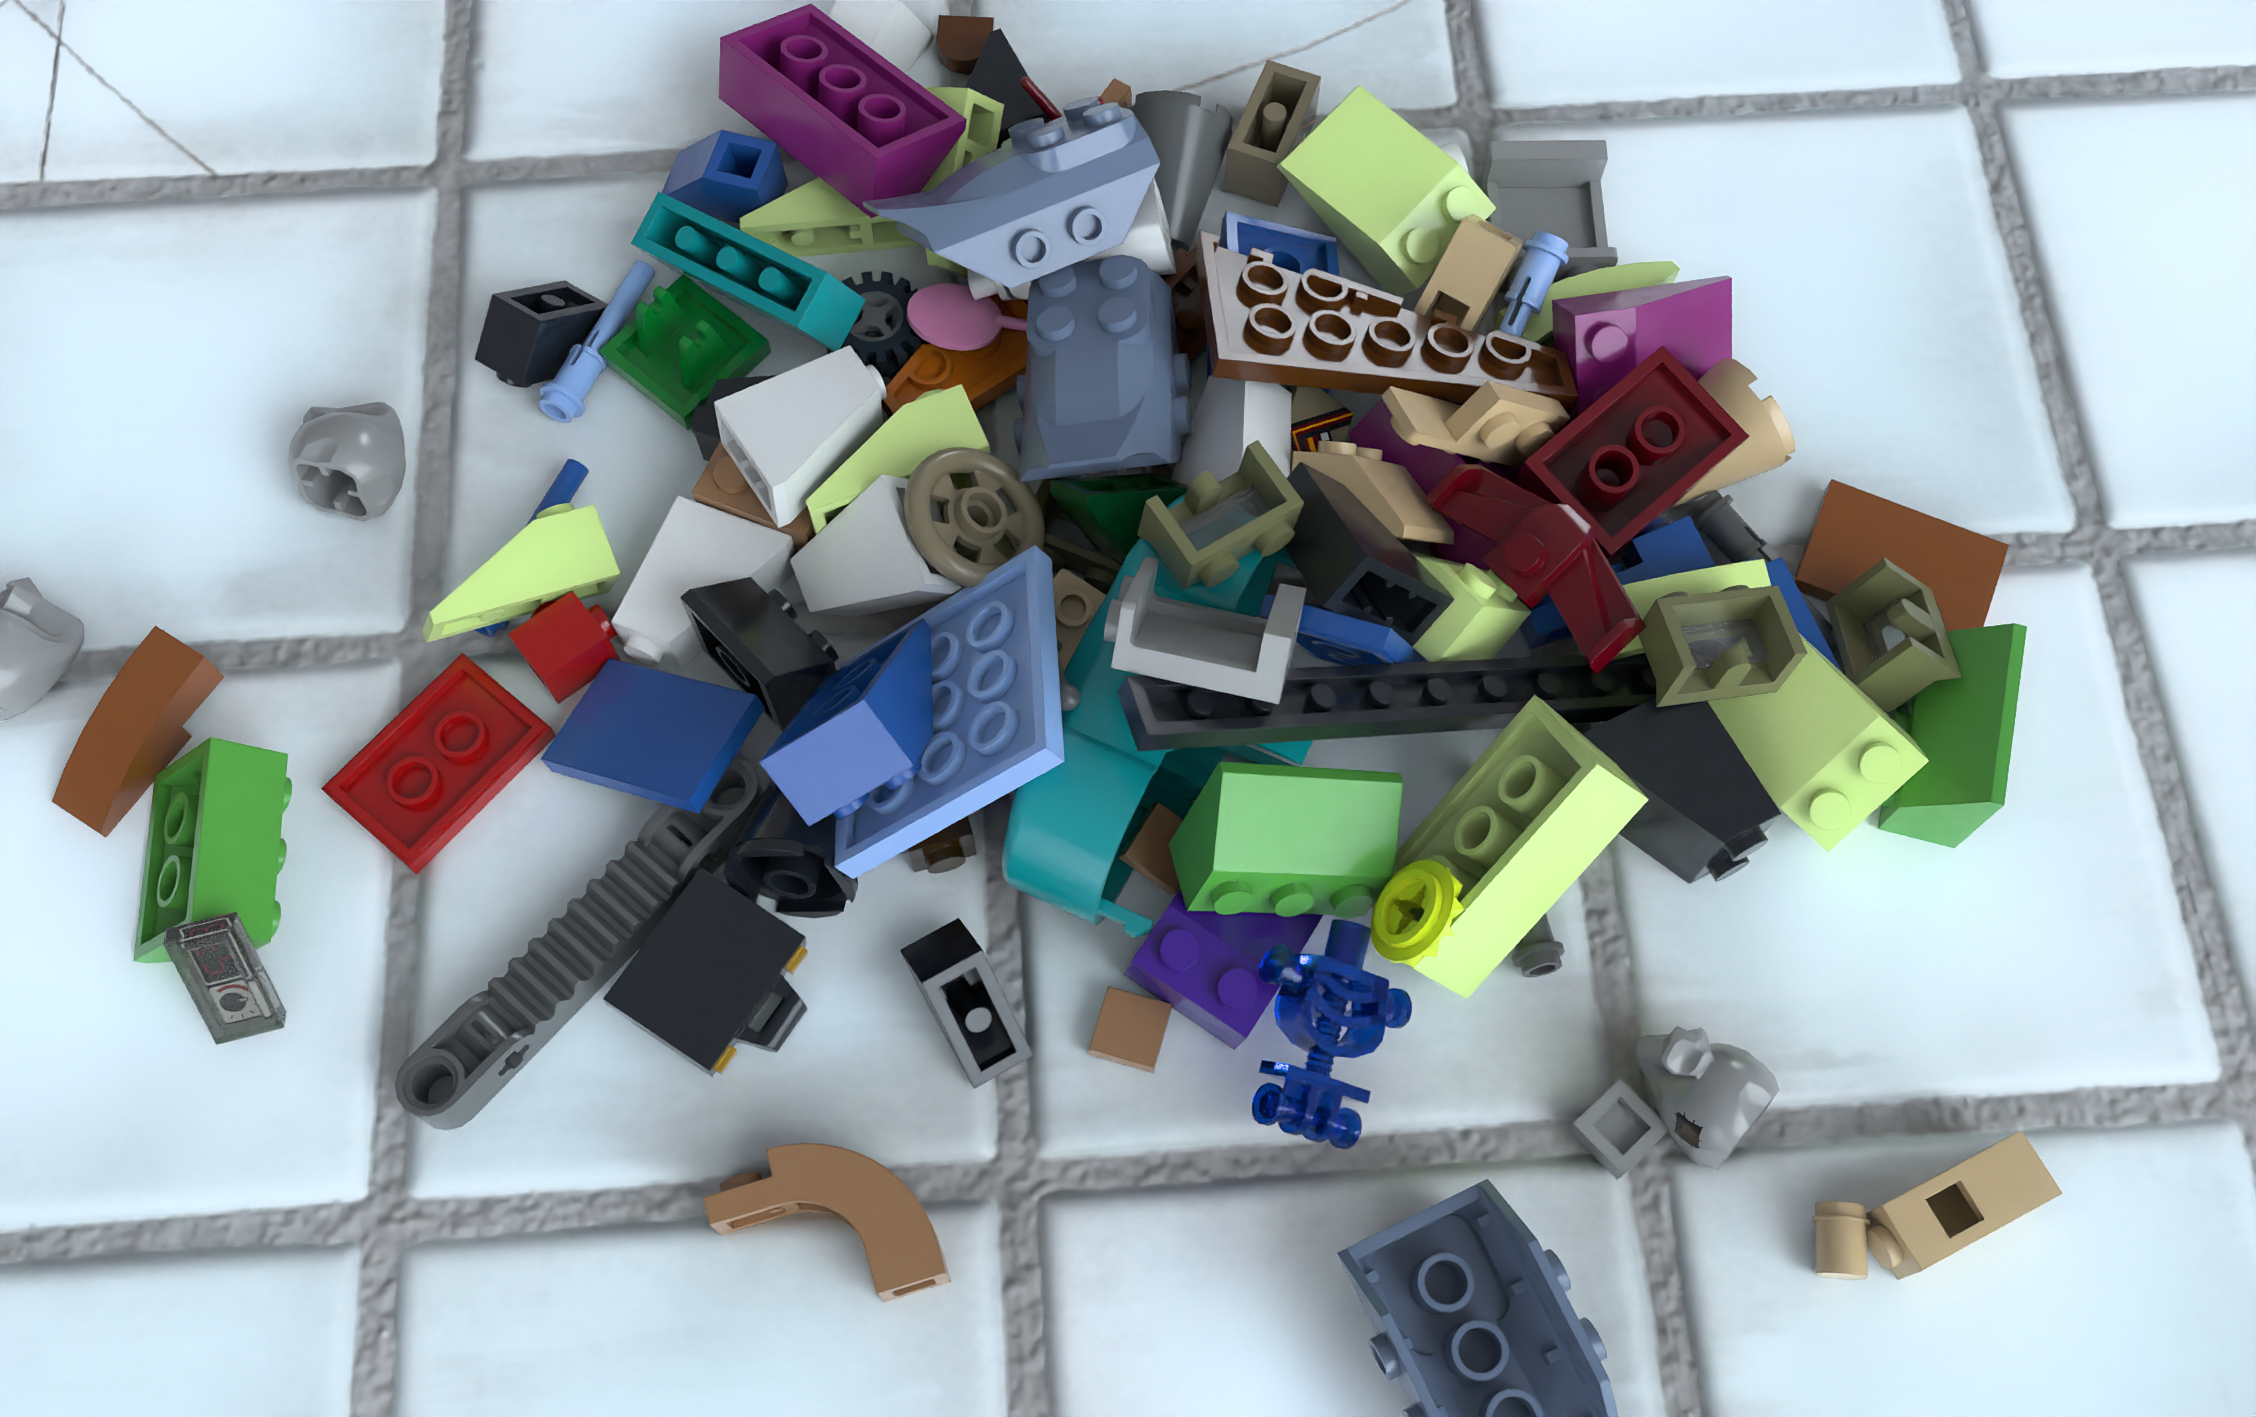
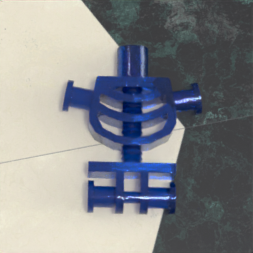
[1251,919,1412,1150]

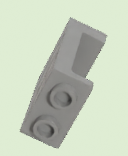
[1481,140,1618,291]
[1104,557,1307,704]

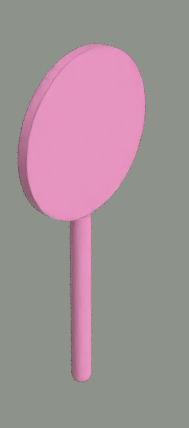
[907,283,1027,351]

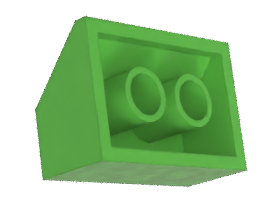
[1878,623,2027,849]
[133,737,292,963]
[1168,761,1404,919]

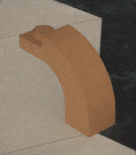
[703,1143,951,1303]

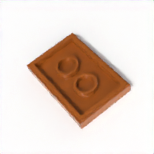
[1793,479,2009,631]

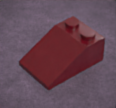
[1512,345,1749,562]

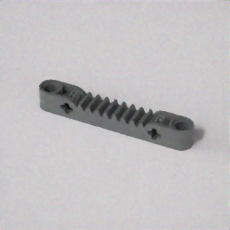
[395,756,764,1130]

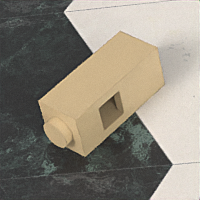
[1413,214,1524,333]
[1866,1130,2063,1280]

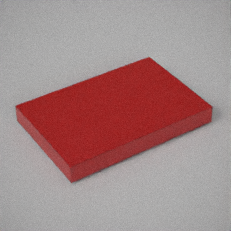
[321,653,556,875]

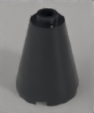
[723,780,858,918]

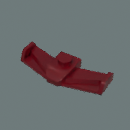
[1425,464,1646,674]

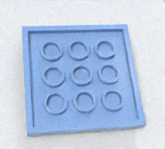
[835,545,1065,879]

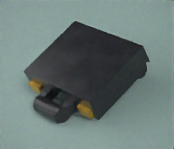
[603,867,808,1077]

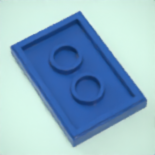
[1258,593,1428,666]
[541,658,765,814]

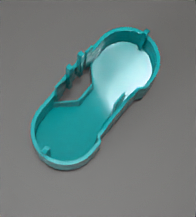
[1002,494,1314,938]

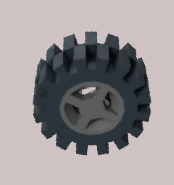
[826,271,929,382]

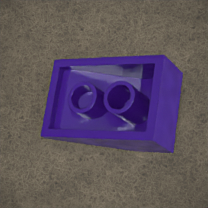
[1124,888,1323,1050]

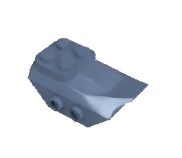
[863,97,1161,289]
[1014,255,1192,482]
[1337,1179,1619,1417]

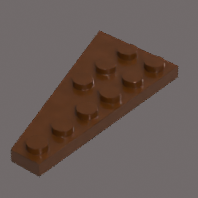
[1194,230,1578,414]

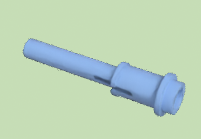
[1498,231,1569,338]
[539,260,656,423]

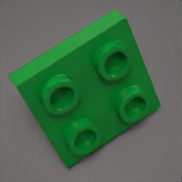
[599,274,771,430]

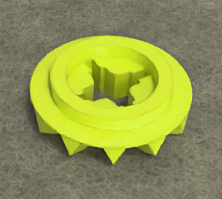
[1371,860,1464,967]

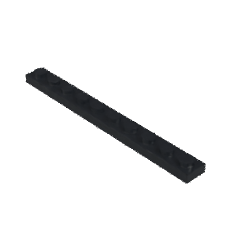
[1117,650,1698,751]

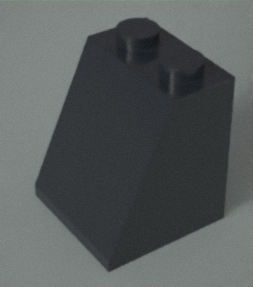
[1582,697,1781,884]

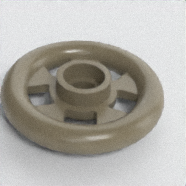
[904,447,1045,588]

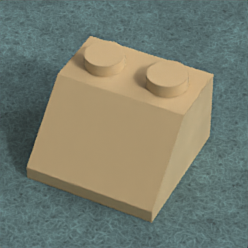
[1291,441,1454,545]

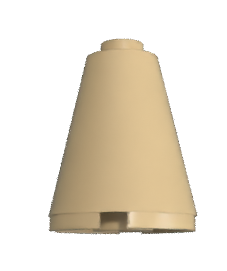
[1673,358,1795,507]

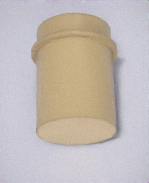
[1812,1201,1870,1280]

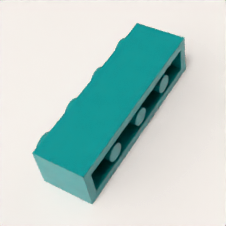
[631,191,866,352]

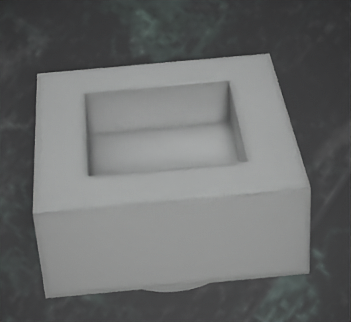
[1568,1078,1669,1180]

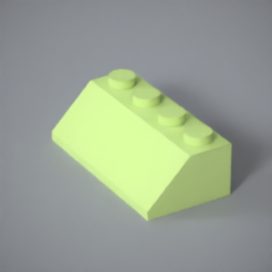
[1372,695,1649,999]

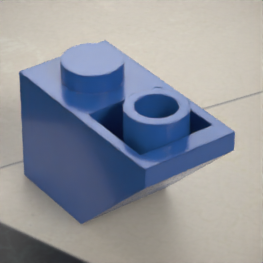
[662,130,788,224]

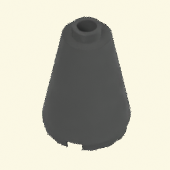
[1120,90,1233,254]

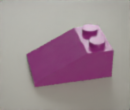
[1552,275,1732,426]

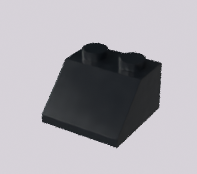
[680,577,839,732]

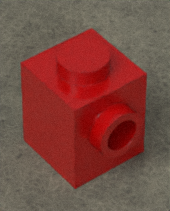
[508,591,621,704]

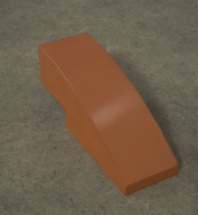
[52,625,224,838]

